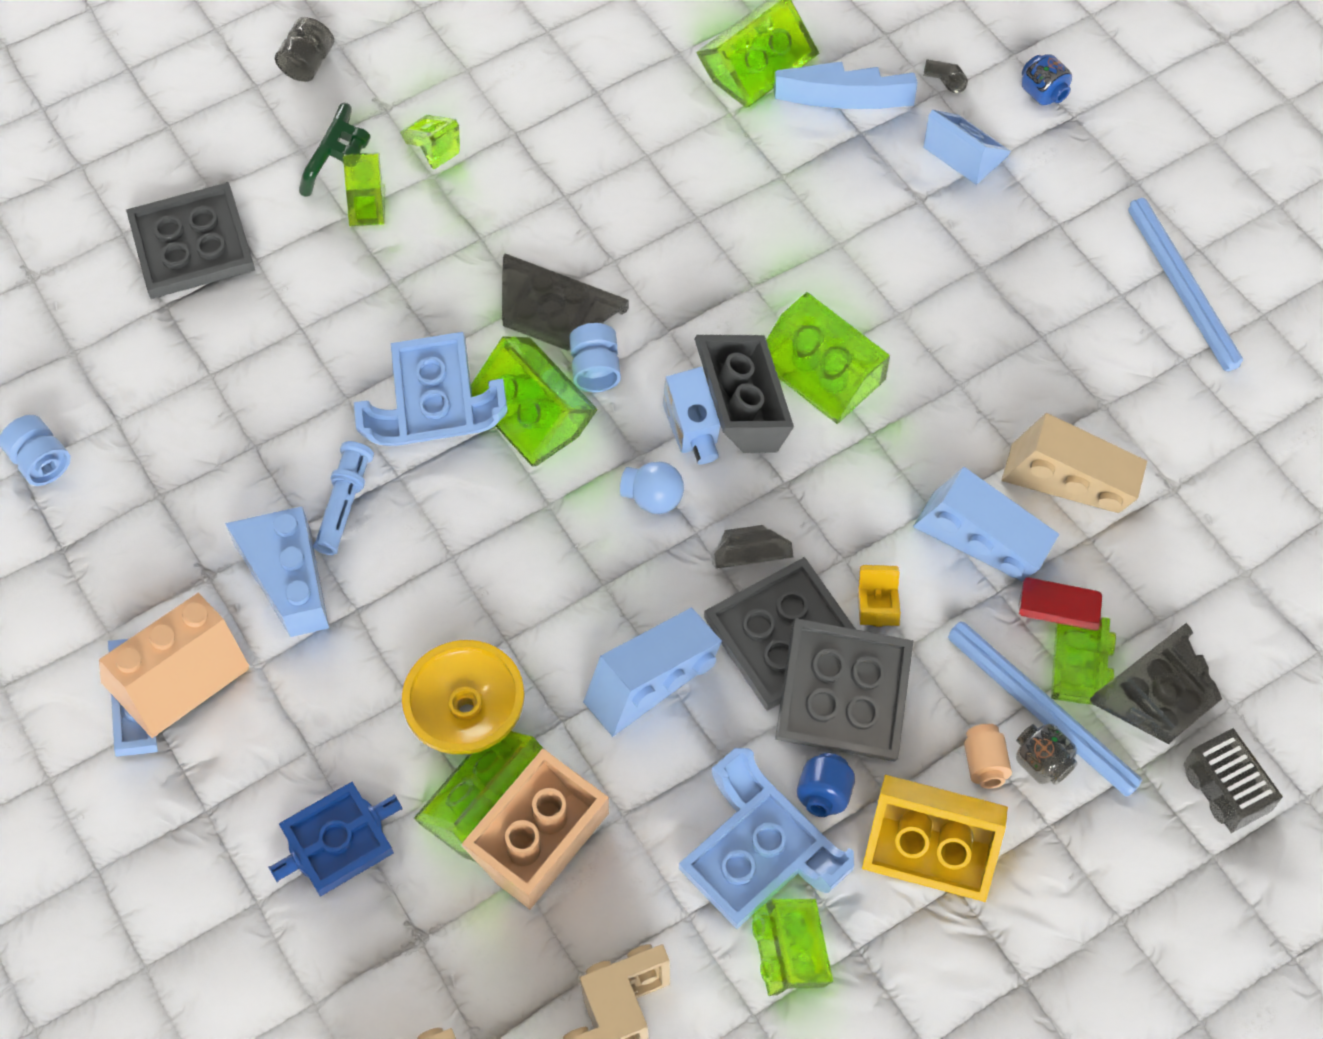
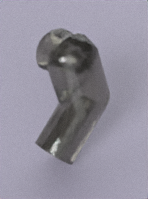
[923,59,968,93]

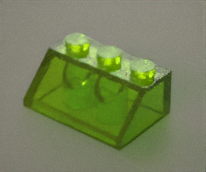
[696,0,820,108]
[766,292,890,424]
[471,336,598,467]
[414,731,544,862]

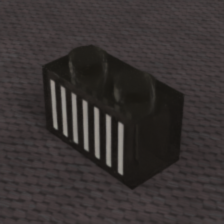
[1183,728,1283,833]

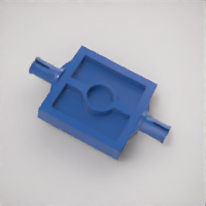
[268,781,403,897]

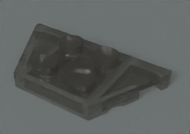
[502,253,629,351]
[1089,623,1222,744]

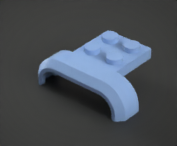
[354,332,507,446]
[679,748,854,929]

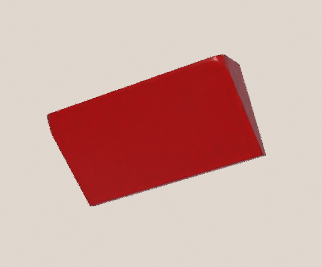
[1019,577,1102,631]

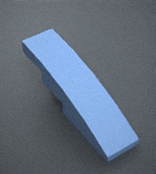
[774,61,918,109]

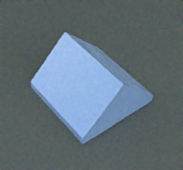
[923,109,1011,185]

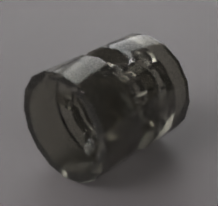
[274,17,335,82]

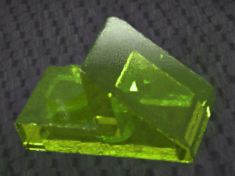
[400,115,460,169]
[343,152,386,226]

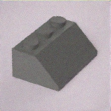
[694,335,794,453]

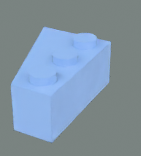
[913,467,1059,581]
[225,506,329,637]
[583,607,722,737]

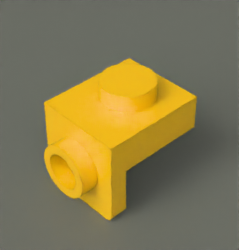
[858,565,901,627]

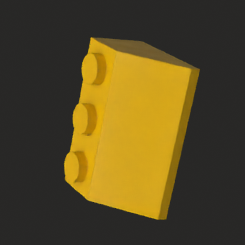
[862,774,1008,902]

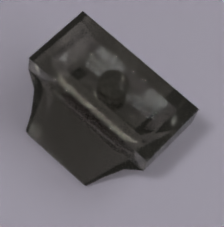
[711,525,794,569]

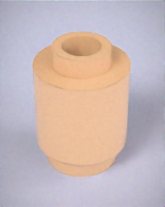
[964,724,1012,789]

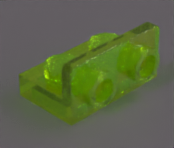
[1051,617,1116,706]
[752,899,834,996]

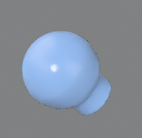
[620,462,684,514]

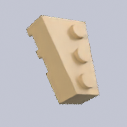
[1001,413,1147,513]

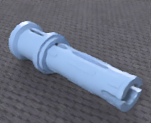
[313,441,374,555]

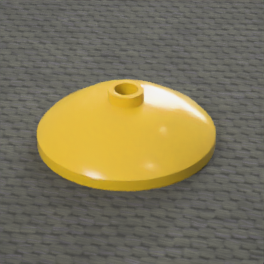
[402,640,525,755]

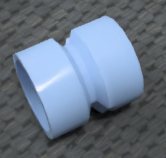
[569,323,621,393]
[0,415,71,486]

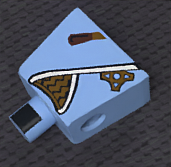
[663,367,720,465]

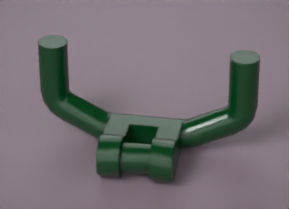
[299,102,371,197]

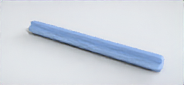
[1128,198,1243,372]
[948,622,1142,796]

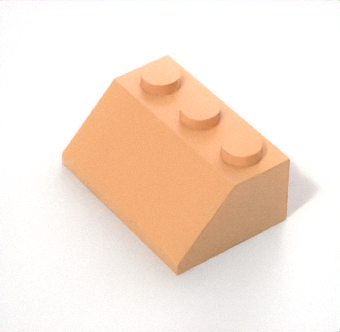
[99,592,249,738]
[462,749,609,910]

